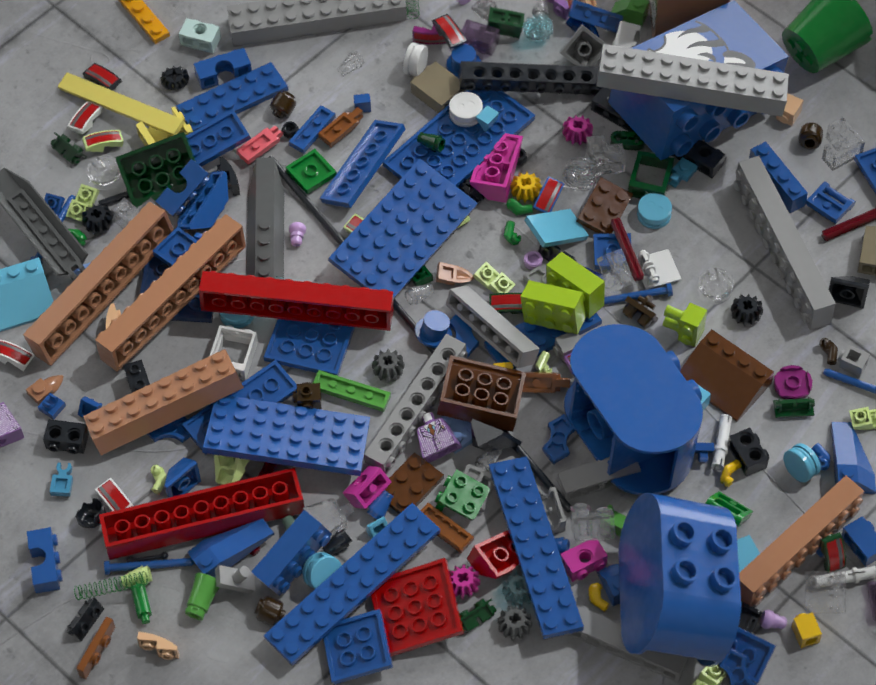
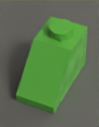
[611,0,649,27]

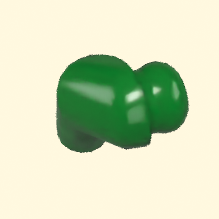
[506,198,533,215]
[503,221,521,245]
[68,229,87,246]

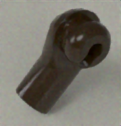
[819,338,838,365]

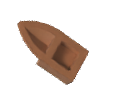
[436,262,474,285]
[26,375,64,405]

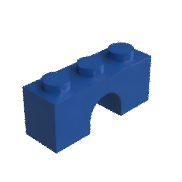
[193,48,252,90]
[155,159,210,216]
[27,527,63,594]

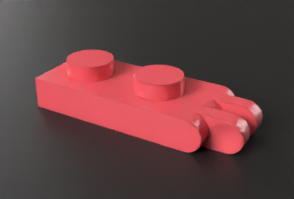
[236,126,283,165]

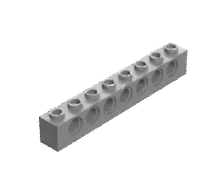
[364,334,468,473]

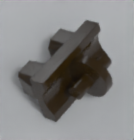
[622,295,658,329]

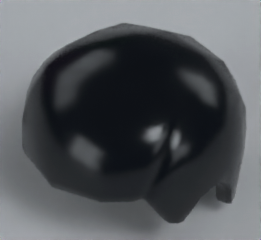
[75,498,106,528]

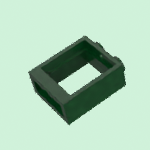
[628,151,674,199]

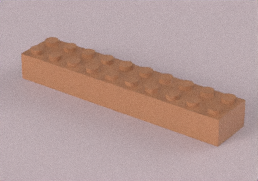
[23,202,174,366]
[95,214,246,372]

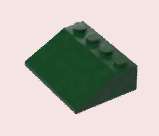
[115,132,197,210]

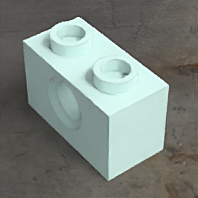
[179,18,221,53]

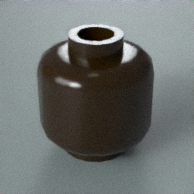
[270,90,296,119]
[799,123,823,150]
[254,596,286,626]

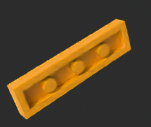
[118,0,170,44]

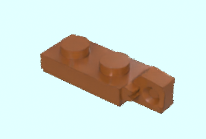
[318,107,363,147]
[522,372,571,393]

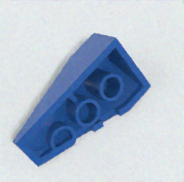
[831,422,876,494]

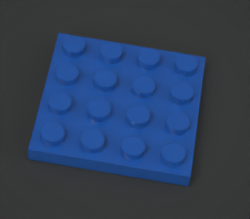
[264,319,355,376]

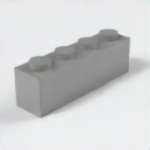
[557,457,641,500]

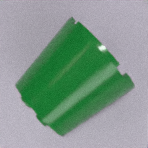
[782,0,873,73]

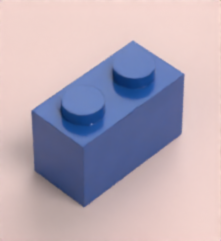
[842,516,876,567]

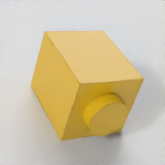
[791,612,822,648]

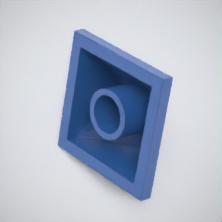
[164,457,201,498]

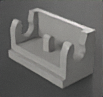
[539,487,566,534]

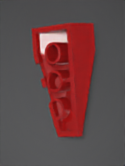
[467,530,519,579]

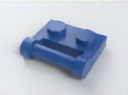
[806,181,856,224]

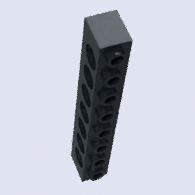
[459,61,602,95]
[591,87,726,178]

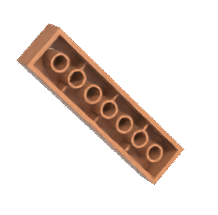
[83,349,244,455]
[739,475,864,606]

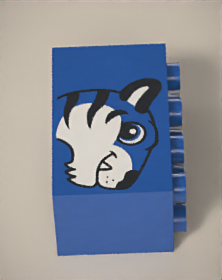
[608,0,789,160]

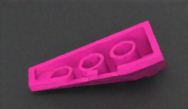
[470,133,523,203]

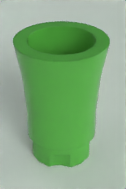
[185,573,220,620]

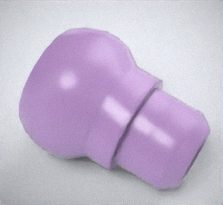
[289,222,306,247]
[760,610,787,629]

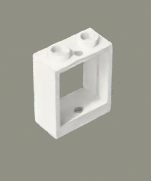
[210,325,258,380]

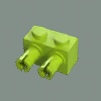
[662,303,707,347]

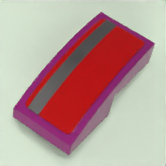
[412,25,446,44]

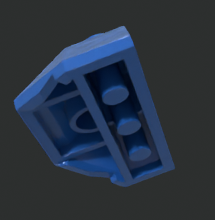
[177,171,229,230]

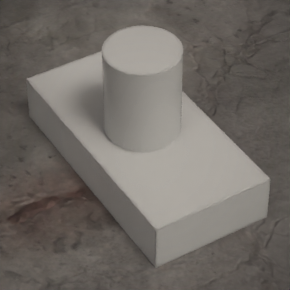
[215,565,255,594]

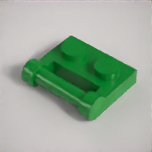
[705,491,753,527]

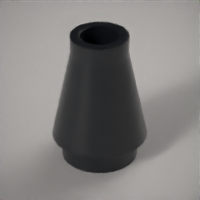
[322,529,352,556]

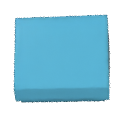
[475,106,499,131]
[366,516,388,539]

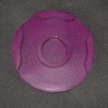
[773,365,813,400]

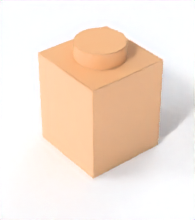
[776,93,804,126]

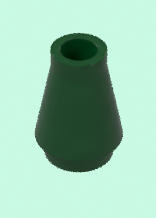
[417,132,446,153]

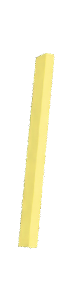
[58,72,185,136]

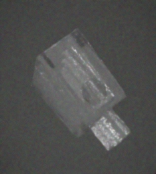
[303,498,354,539]

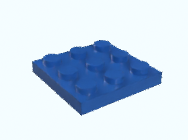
[323,609,393,685]

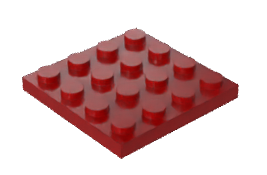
[371,558,464,656]

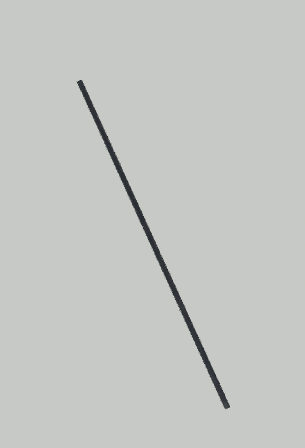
[269,155,573,513]

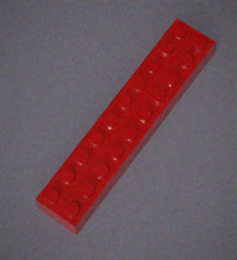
[199,271,393,331]
[99,467,305,560]

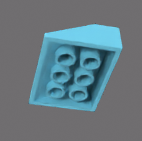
[0,257,53,332]

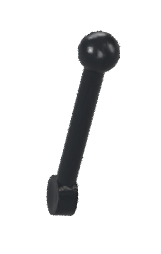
[126,552,168,562]

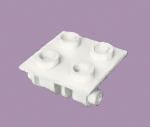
[637,249,681,290]

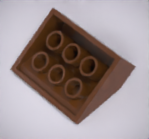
[680,329,774,422]
[437,355,526,432]

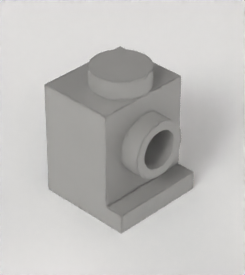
[837,345,870,378]

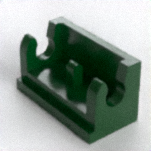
[485,7,525,39]

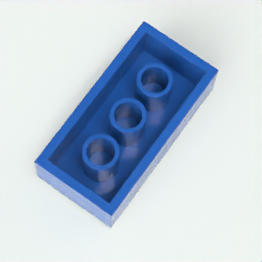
[251,509,332,596]

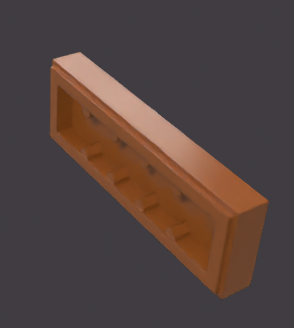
[421,503,474,553]
[76,617,116,679]

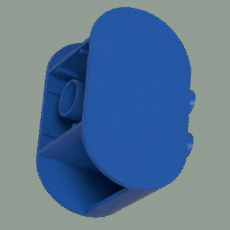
[564,324,703,495]
[619,493,741,667]

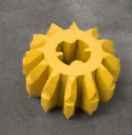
[510,171,542,203]

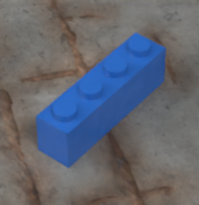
[749,141,808,213]

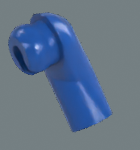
[811,442,831,471]

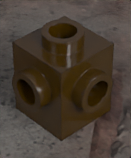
[293,382,322,409]

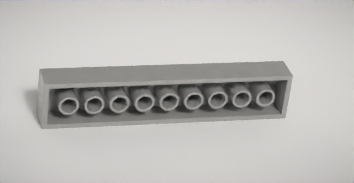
[227,0,407,46]
[596,44,789,116]
[734,156,836,330]

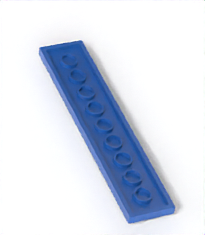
[489,456,584,639]
[264,503,440,666]

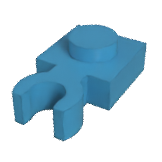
[50,462,73,497]

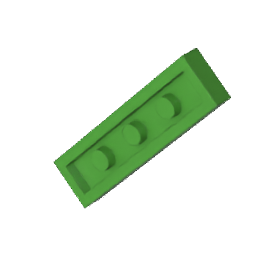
[313,370,391,412]

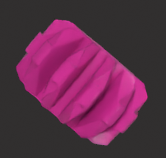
[562,114,593,145]
[449,564,481,600]

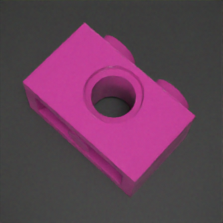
[343,466,391,509]
[560,536,608,582]

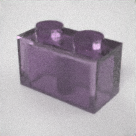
[461,19,500,56]

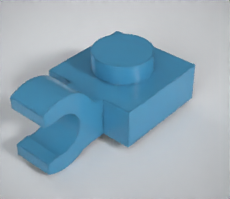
[669,157,698,188]

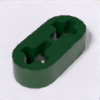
[610,131,645,151]

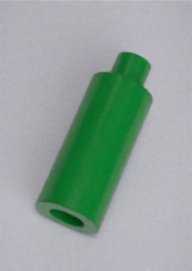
[131,583,152,624]

